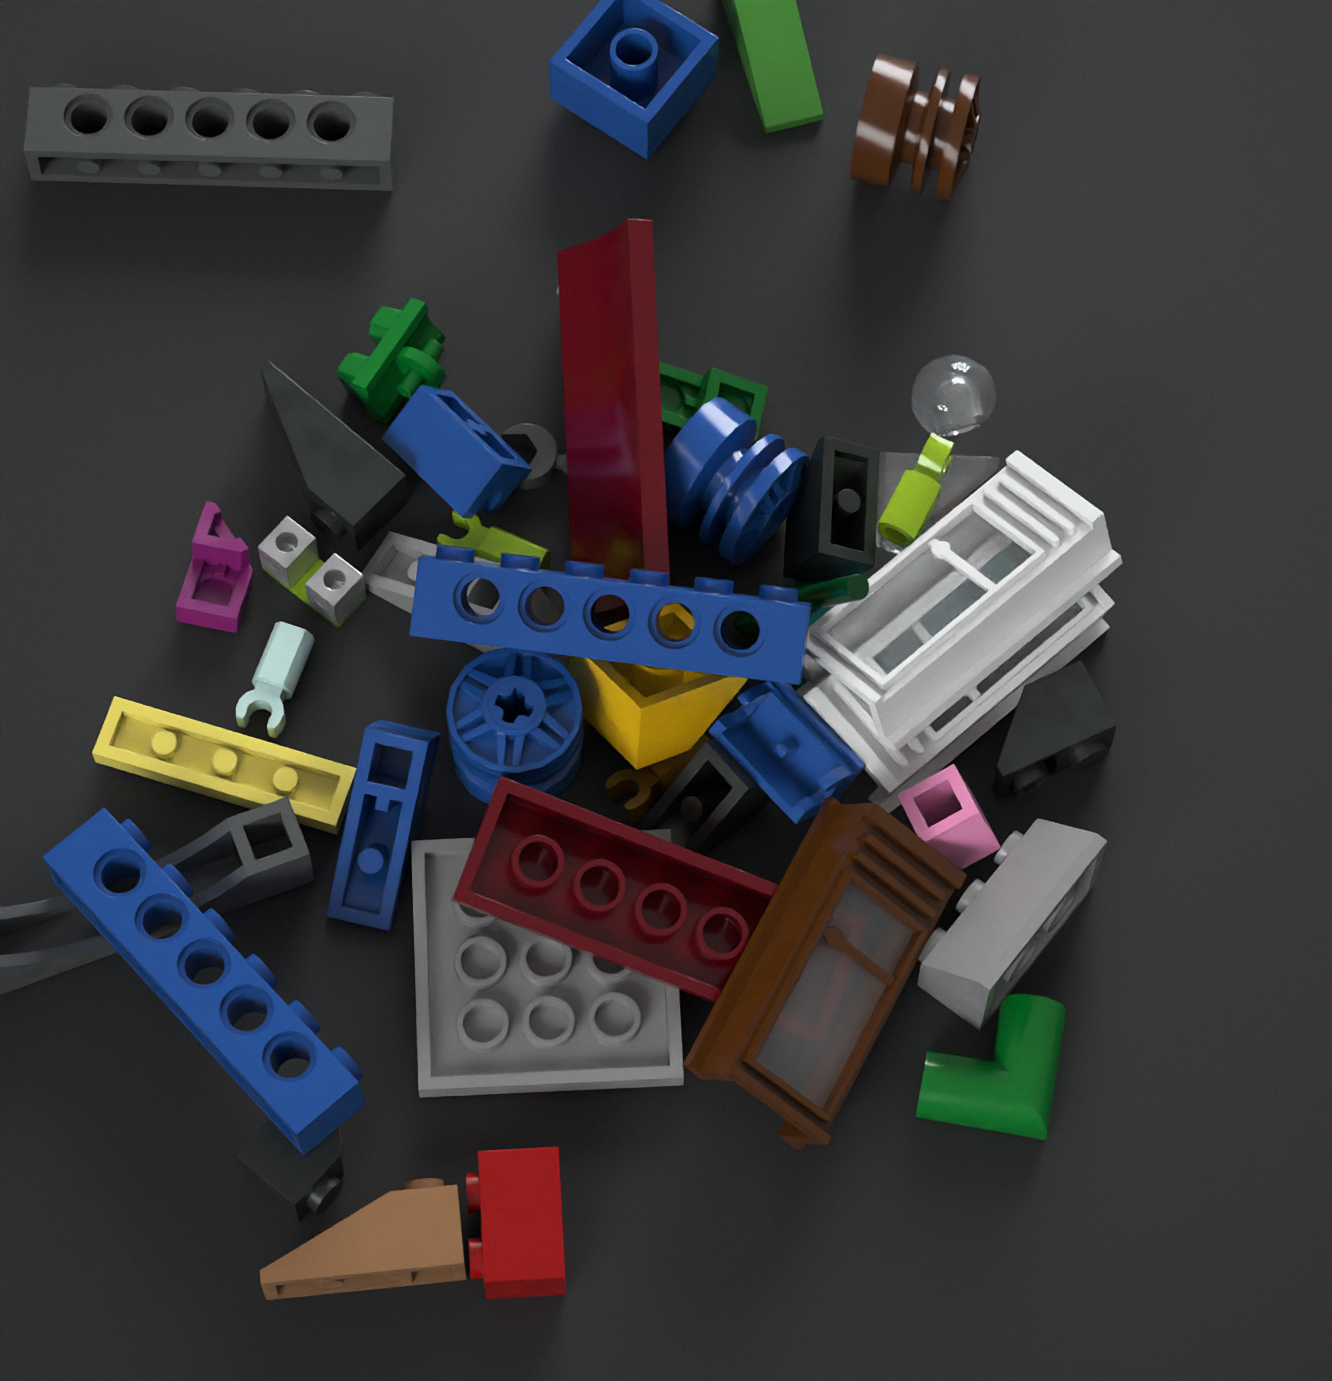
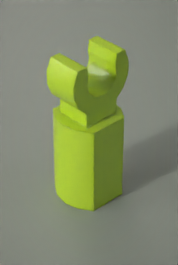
[877,434,955,548]
[437,510,551,570]

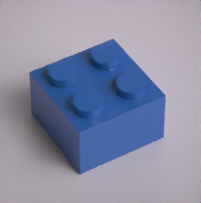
[549,0,719,160]

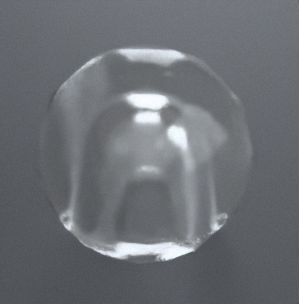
[911,354,997,438]

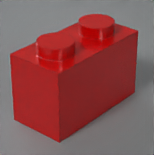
[466,1147,566,1299]

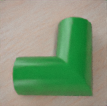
[916,994,1066,1140]

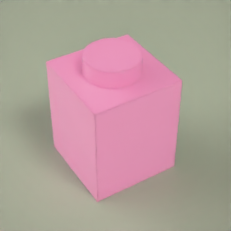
[897,764,1001,870]

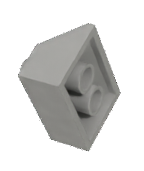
[917,818,1107,1031]

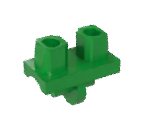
[336,297,447,424]

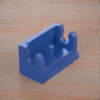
[381,385,533,519]
[708,681,866,824]

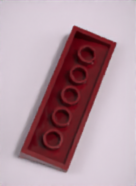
[557,219,670,619]
[451,776,867,1044]

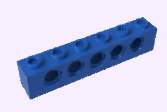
[409,545,812,685]
[43,807,365,1156]

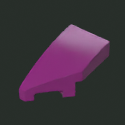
[175,501,254,634]

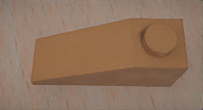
[260,1178,467,1300]

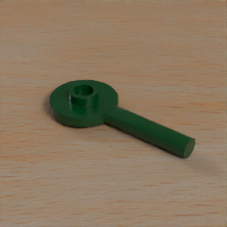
[733,574,869,636]

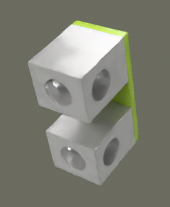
[258,516,367,629]

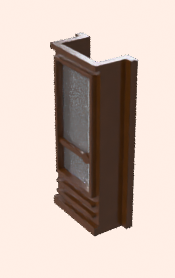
[682,797,967,1150]

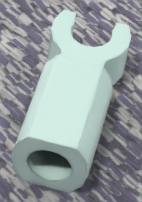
[236,621,315,738]

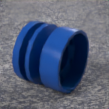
[664,397,810,566]
[446,648,584,804]

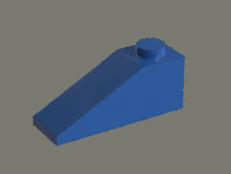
[326,719,441,931]

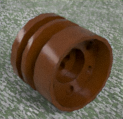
[849,53,982,202]

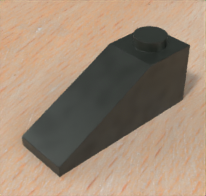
[261,361,409,552]

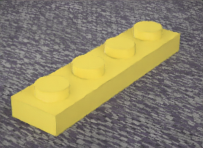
[92,696,357,835]

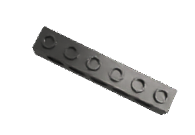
[23,83,397,191]

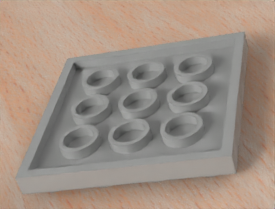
[411,829,684,1098]

